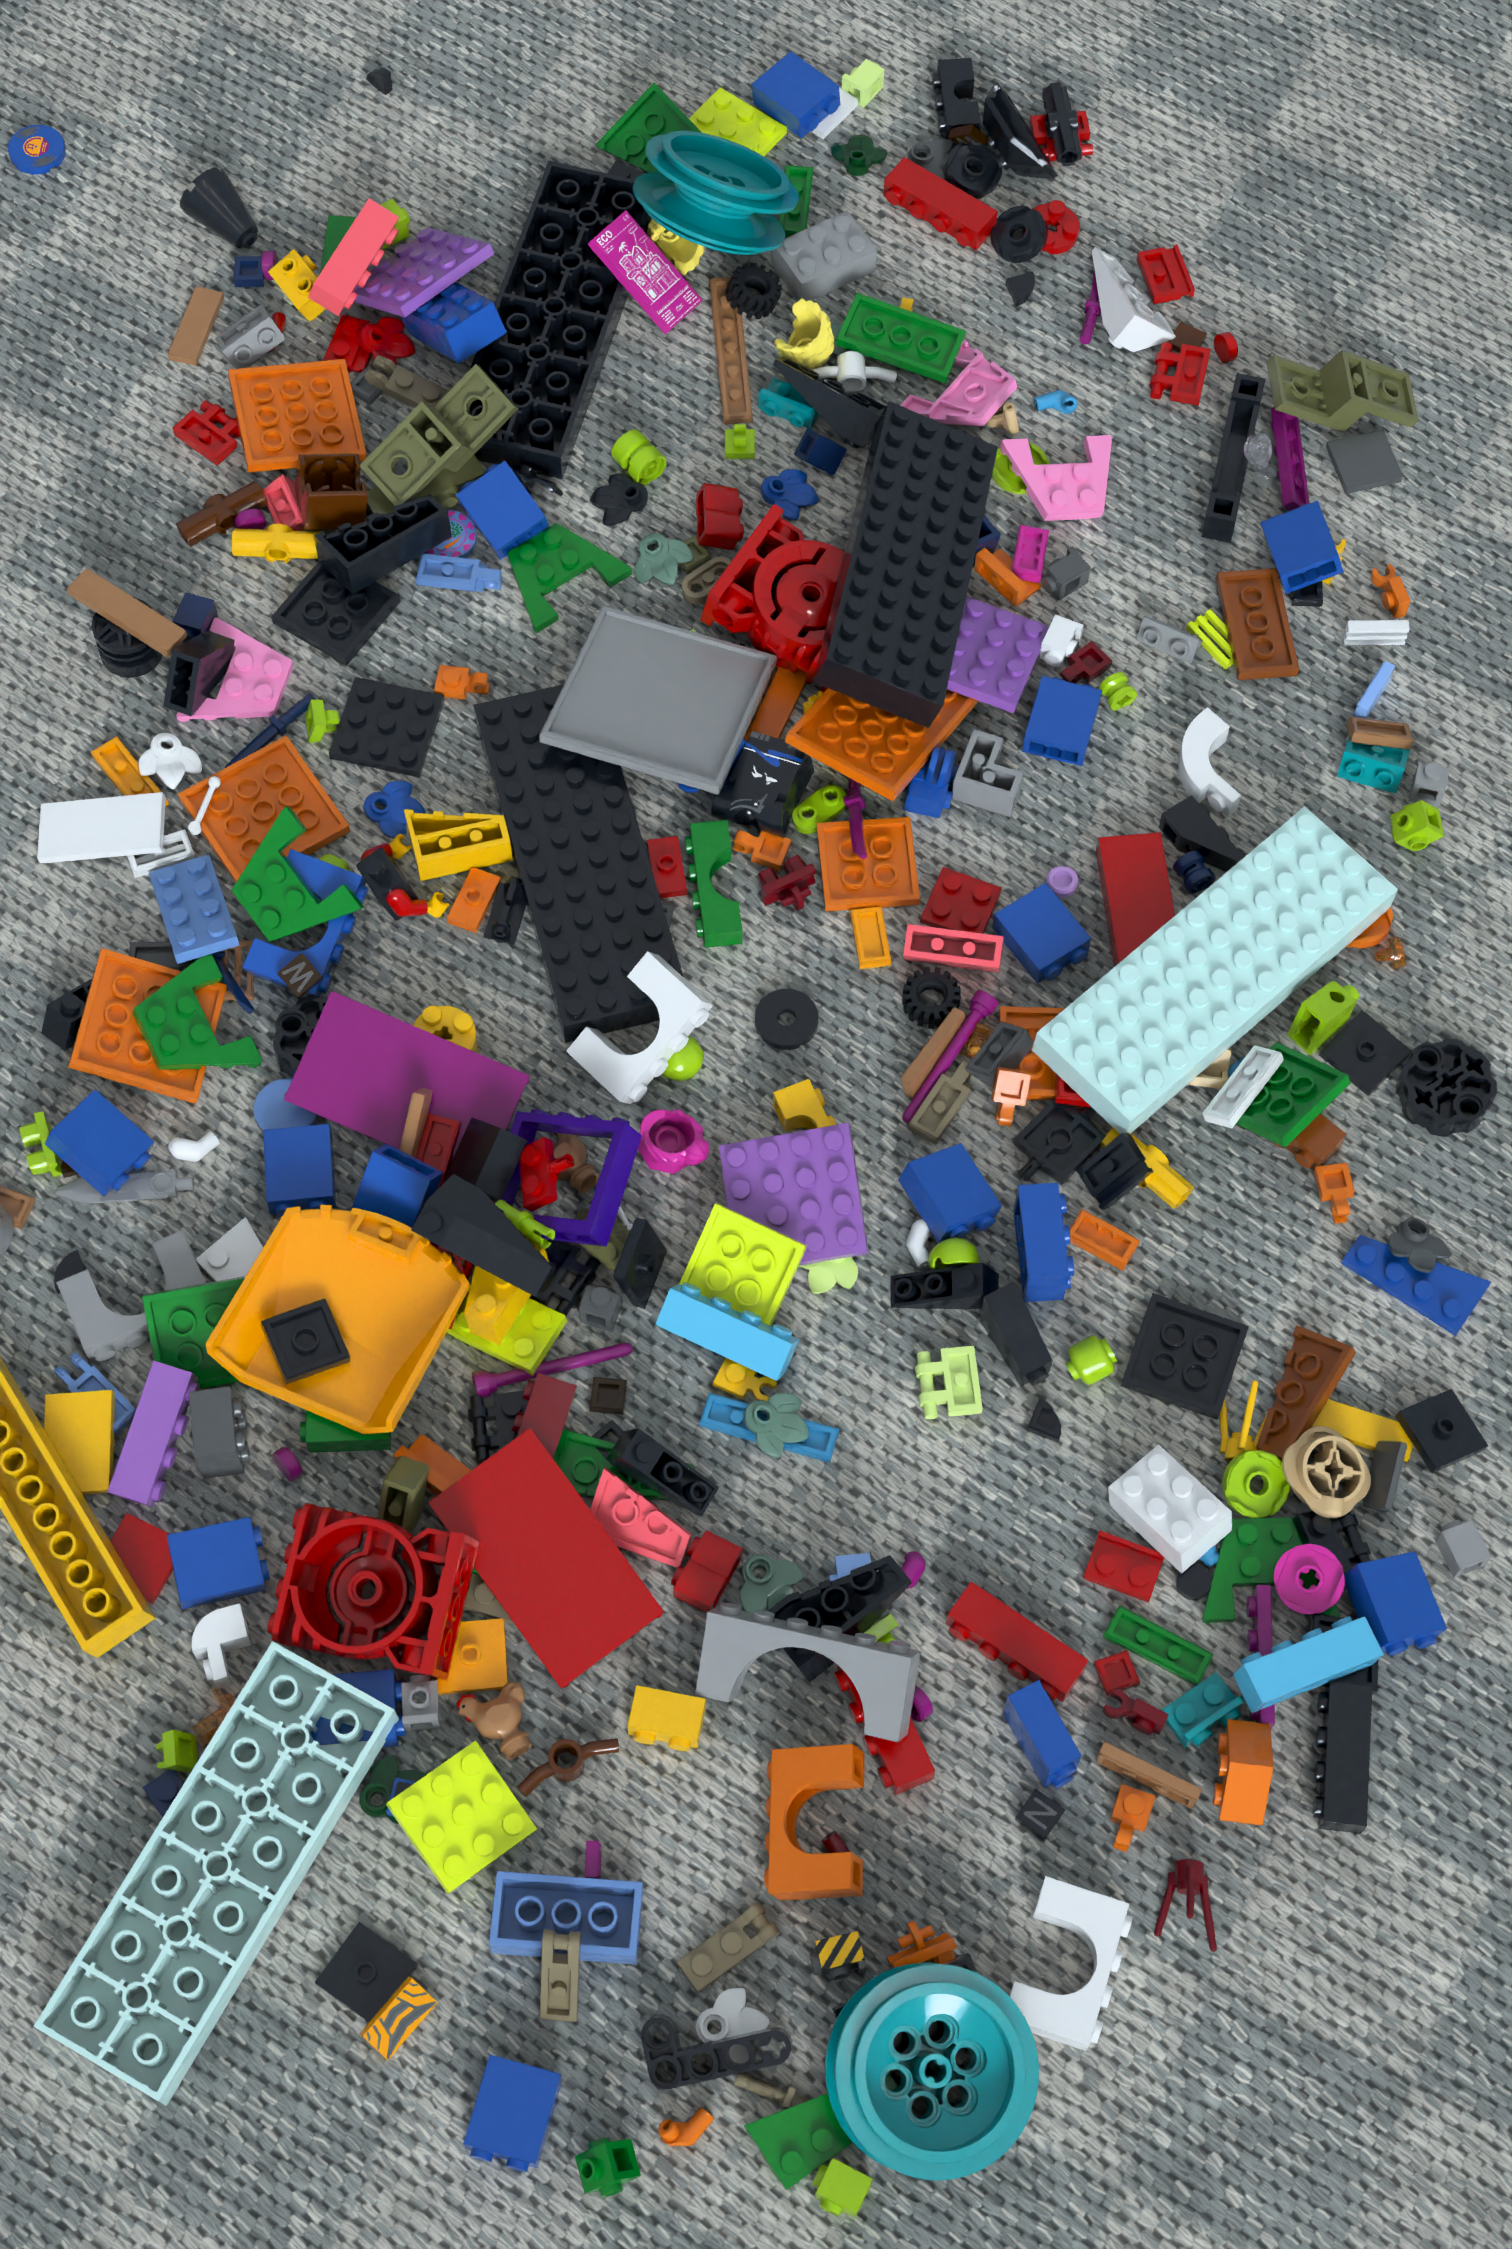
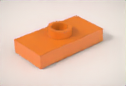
[446,867,502,933]
[1070,1209,1140,1271]

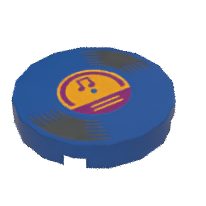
[8,125,66,175]

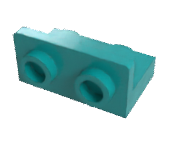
[758,377,820,429]
[1337,737,1410,793]
[1161,1672,1245,1748]

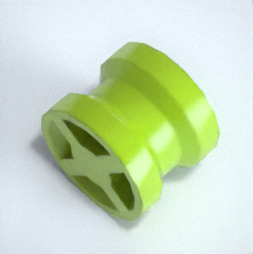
[1099,672,1138,711]

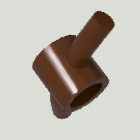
[516,1738,619,1797]

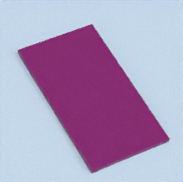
[284,991,530,1166]

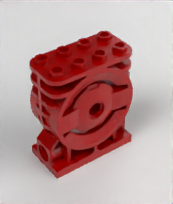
[700,504,844,693]
[267,1503,479,1680]

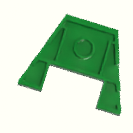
[507,523,632,633]
[231,807,364,942]
[132,954,262,1070]
[1202,1517,1340,1623]

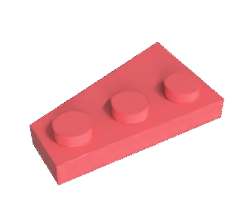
[590,1467,692,1568]

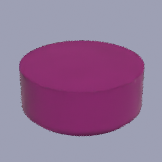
[262,250,278,281]
[235,509,267,530]
[272,1446,302,1482]
[910,1686,933,1722]

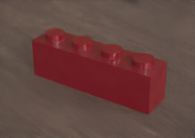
[511,1373,577,1458]

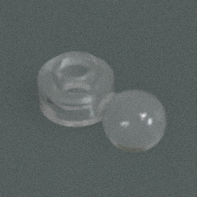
[1244,434,1278,488]

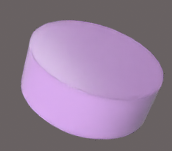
[1046,866,1078,898]

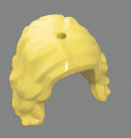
[646,219,705,276]
[774,298,834,369]

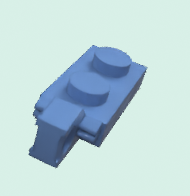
[416,553,503,592]

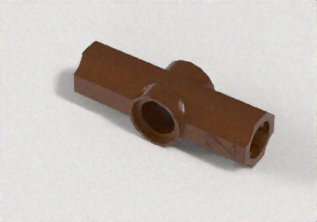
[176,481,268,547]

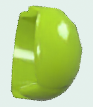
[662,1035,704,1082]
[928,1237,980,1270]

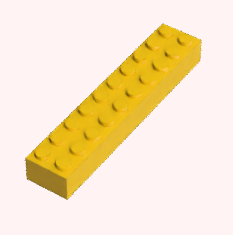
[0,1356,156,1658]

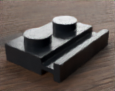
[1076,1132,1154,1210]

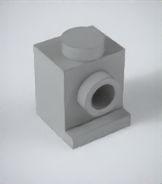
[1408,762,1450,807]
[401,1675,440,1731]

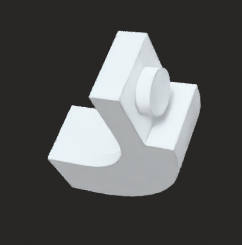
[1178,707,1241,817]

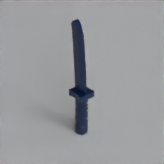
[225,692,316,768]
[212,950,254,1014]

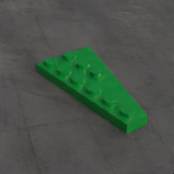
[595,83,702,173]

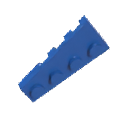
[1341,1235,1491,1336]

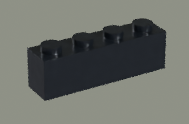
[1312,1681,1372,1834]

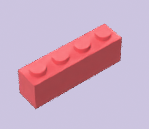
[308,198,399,317]

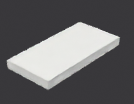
[37,792,166,863]

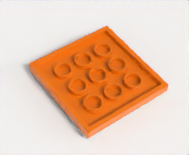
[228,359,367,473]
[178,736,351,883]
[68,948,227,1104]

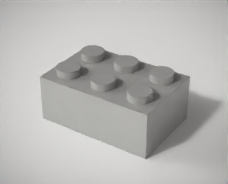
[772,210,877,301]

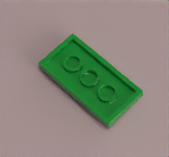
[836,293,966,384]

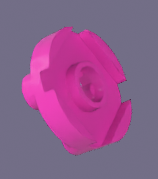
[1274,1544,1345,1615]

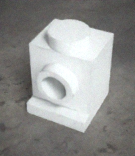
[1039,614,1084,667]

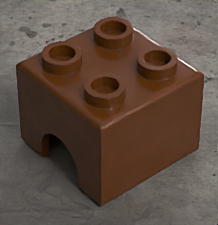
[295,454,368,531]

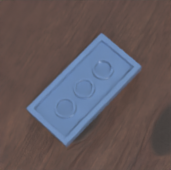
[148,854,239,964]

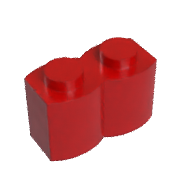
[696,483,744,550]
[671,1530,743,1613]

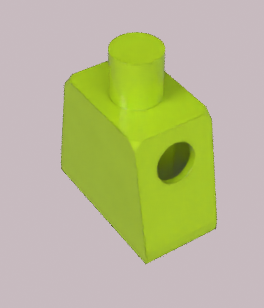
[1287,981,1359,1056]

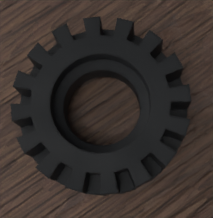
[725,263,782,319]
[902,967,961,1029]

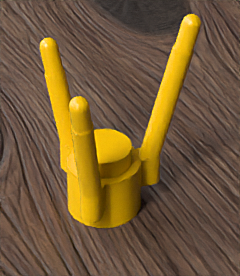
[1219,1380,1267,1463]

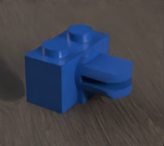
[903,747,959,818]

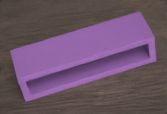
[107,1361,200,1508]

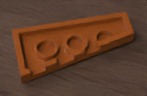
[1256,1325,1356,1461]

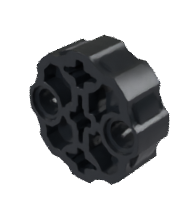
[273,994,328,1079]
[1396,1038,1497,1137]

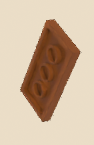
[1215,568,1299,680]

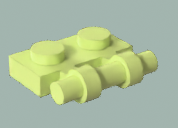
[915,1346,983,1419]

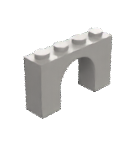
[56,1230,205,1362]

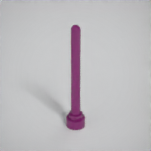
[902,990,999,1124]
[472,1342,632,1398]

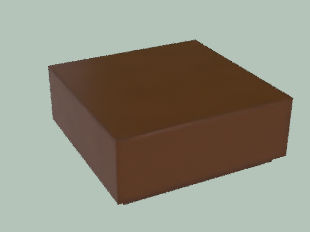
[1167,322,1207,353]

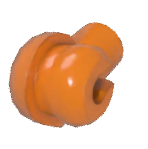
[658,2107,714,2146]

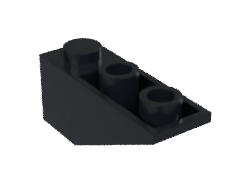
[1159,795,1246,872]
[41,979,92,1050]
[891,1262,999,1310]
[606,1428,719,1516]

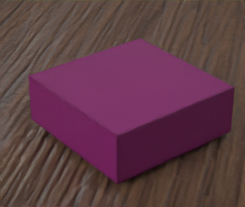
[585,1841,602,1879]

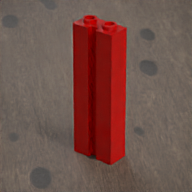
[1095,832,1175,967]

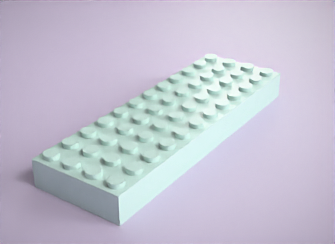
[1032,806,1398,1134]
[34,1641,399,2106]

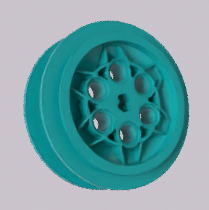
[633,131,799,255]
[825,1963,1039,2180]

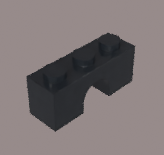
[932,58,981,140]

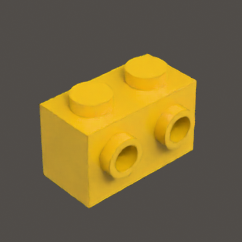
[268,249,325,321]

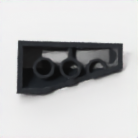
[773,357,886,449]
[411,1174,553,1297]

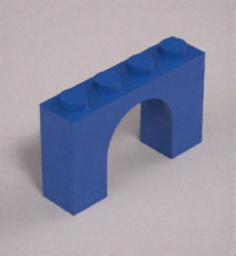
[242,849,368,997]

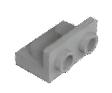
[215,304,285,369]

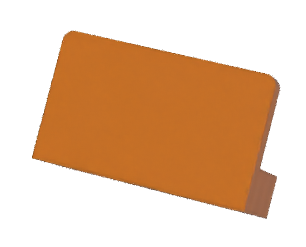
[974,548,1041,607]
[393,1435,472,1496]

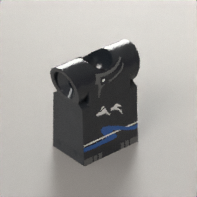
[711,731,814,838]

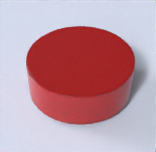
[1214,332,1238,363]

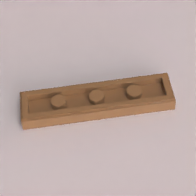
[67,568,187,658]

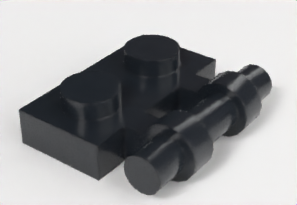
[529,1240,601,1316]
[468,1390,528,1464]
[1293,1511,1371,1583]

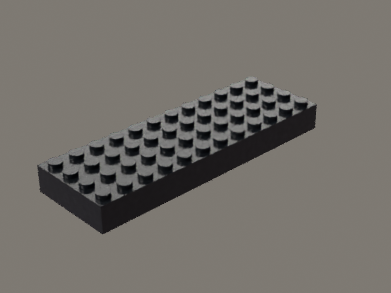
[470,161,652,479]
[813,401,998,728]
[474,684,684,1043]

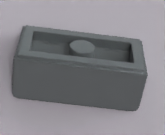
[965,1021,1033,1089]
[1362,1441,1407,1513]

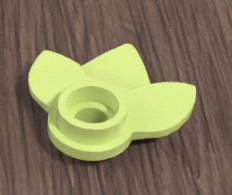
[798,1257,858,1294]

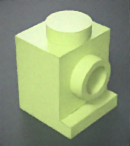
[841,59,884,108]

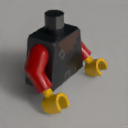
[356,834,450,921]

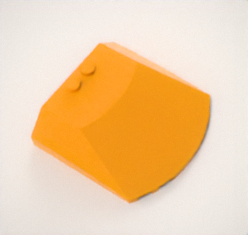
[206,1205,470,1434]

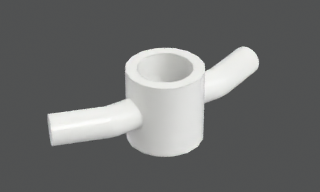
[811,351,897,392]

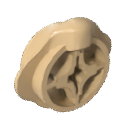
[1282,1426,1371,1518]

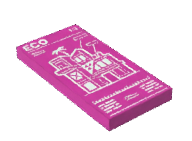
[588,210,703,335]

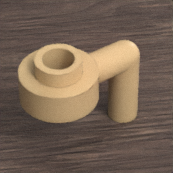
[986,400,1019,435]

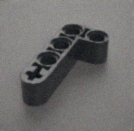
[641,2014,793,2089]

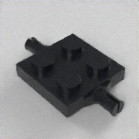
[1013,1098,1106,1185]

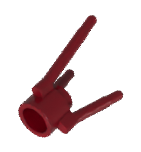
[1154,1859,1217,1952]

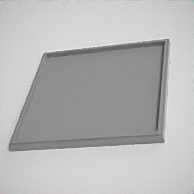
[539,606,777,795]

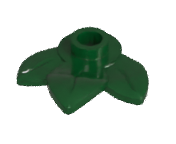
[831,134,887,176]
[359,1755,426,1824]

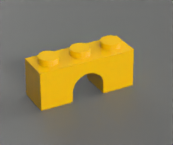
[773,1079,836,1132]

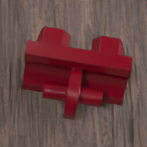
[758,855,817,911]

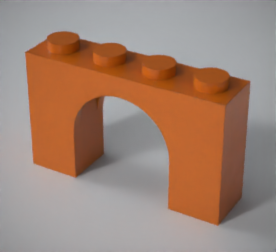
[764,1744,865,1900]

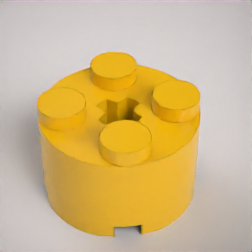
[413,1006,478,1053]

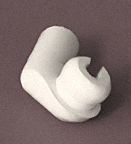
[168,1131,220,1162]
[906,1219,932,1269]

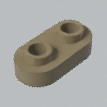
[682,557,731,605]

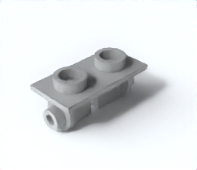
[1136,615,1203,664]

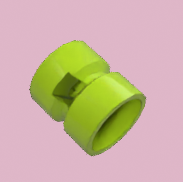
[611,429,667,486]

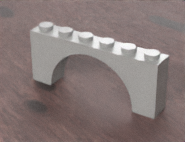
[695,1603,921,1742]

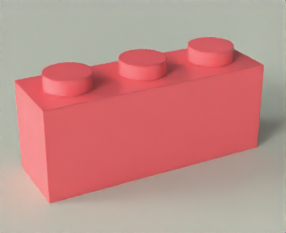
[903,924,1004,973]

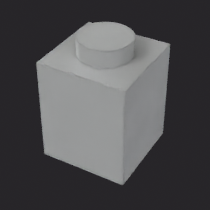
[1435,1519,1491,1578]

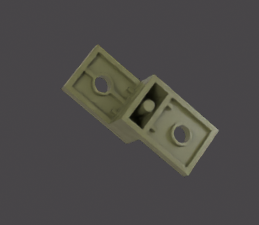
[1266,350,1419,432]
[359,364,518,506]

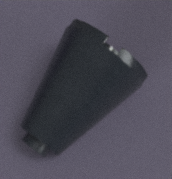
[180,167,258,248]

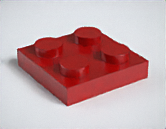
[920,867,1002,934]

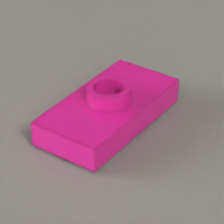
[1011,525,1049,583]

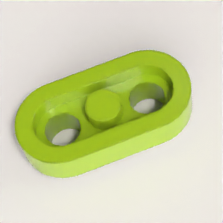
[792,785,846,834]

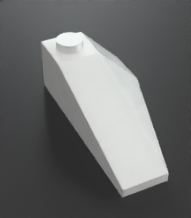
[1092,247,1176,352]

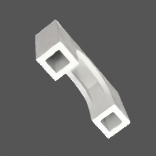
[566,951,713,1104]
[1009,1876,1133,2051]

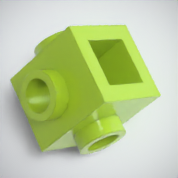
[1390,800,1445,851]

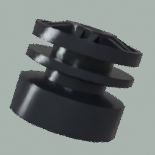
[91,597,163,678]

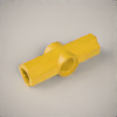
[232,524,325,563]
[1101,1128,1194,1209]

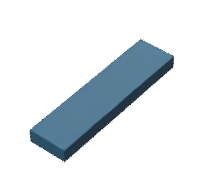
[699,1393,839,1463]

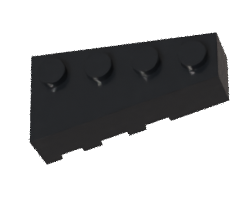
[313,494,452,594]

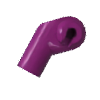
[901,1551,926,1589]

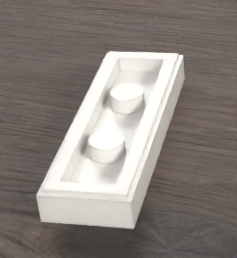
[1202,1045,1284,1128]

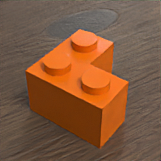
[1213,1719,1274,1826]

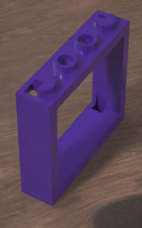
[500,1109,642,1247]

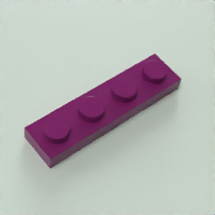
[1271,407,1310,511]
[1246,1585,1275,1729]

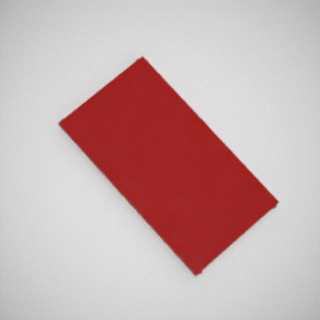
[428,1428,665,1689]

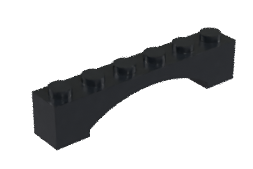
[1201,373,1266,543]

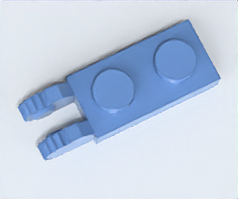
[53,1352,136,1437]

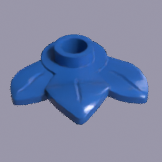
[761,469,819,520]
[363,781,426,839]

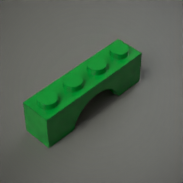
[685,820,743,948]

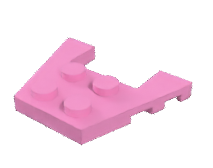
[900,339,1017,426]
[999,435,1112,521]
[176,617,294,722]

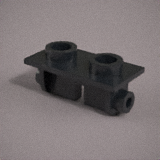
[484,876,527,945]

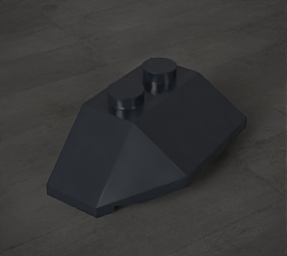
[982,82,1058,179]

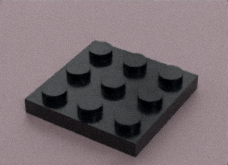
[271,561,400,666]
[329,677,445,778]
[1120,1293,1249,1420]

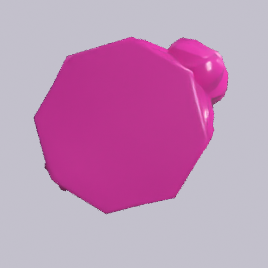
[638,1109,709,1174]

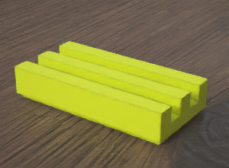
[1186,609,1234,669]

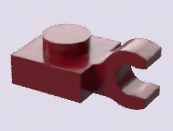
[1060,641,1112,684]
[1102,1689,1169,1735]

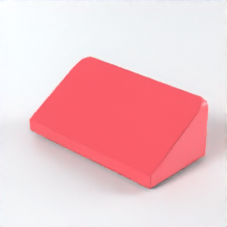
[262,474,304,531]

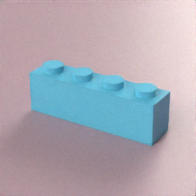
[655,1282,799,1381]
[1233,1616,1384,1713]

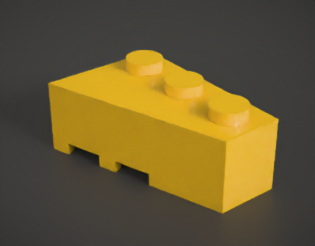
[404,809,513,881]
[464,1237,549,1345]

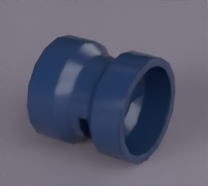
[1173,850,1216,895]

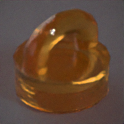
[1374,936,1406,969]

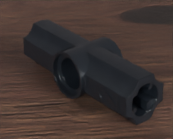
[1042,82,1082,166]

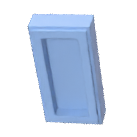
[1353,661,1395,718]

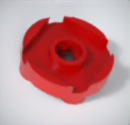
[1023,200,1080,254]

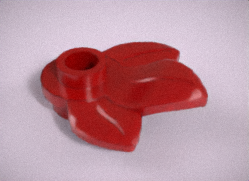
[359,317,416,365]

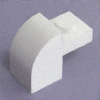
[191,1603,252,1689]

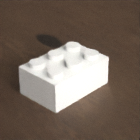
[1108,1444,1232,1573]

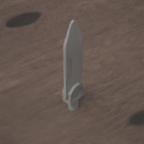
[54,1171,194,1204]

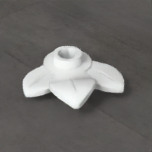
[138,733,202,789]
[696,1988,770,2064]

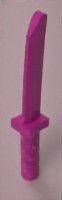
[1079,270,1101,345]
[843,777,867,859]

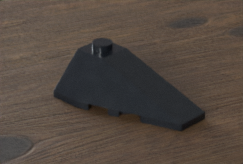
[768,1555,912,1683]

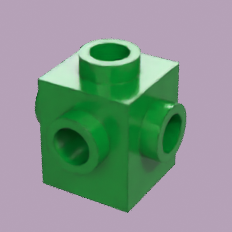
[575,2137,641,2197]

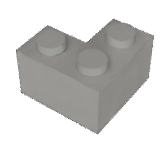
[952,729,1024,817]

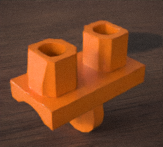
[887,1920,957,1968]

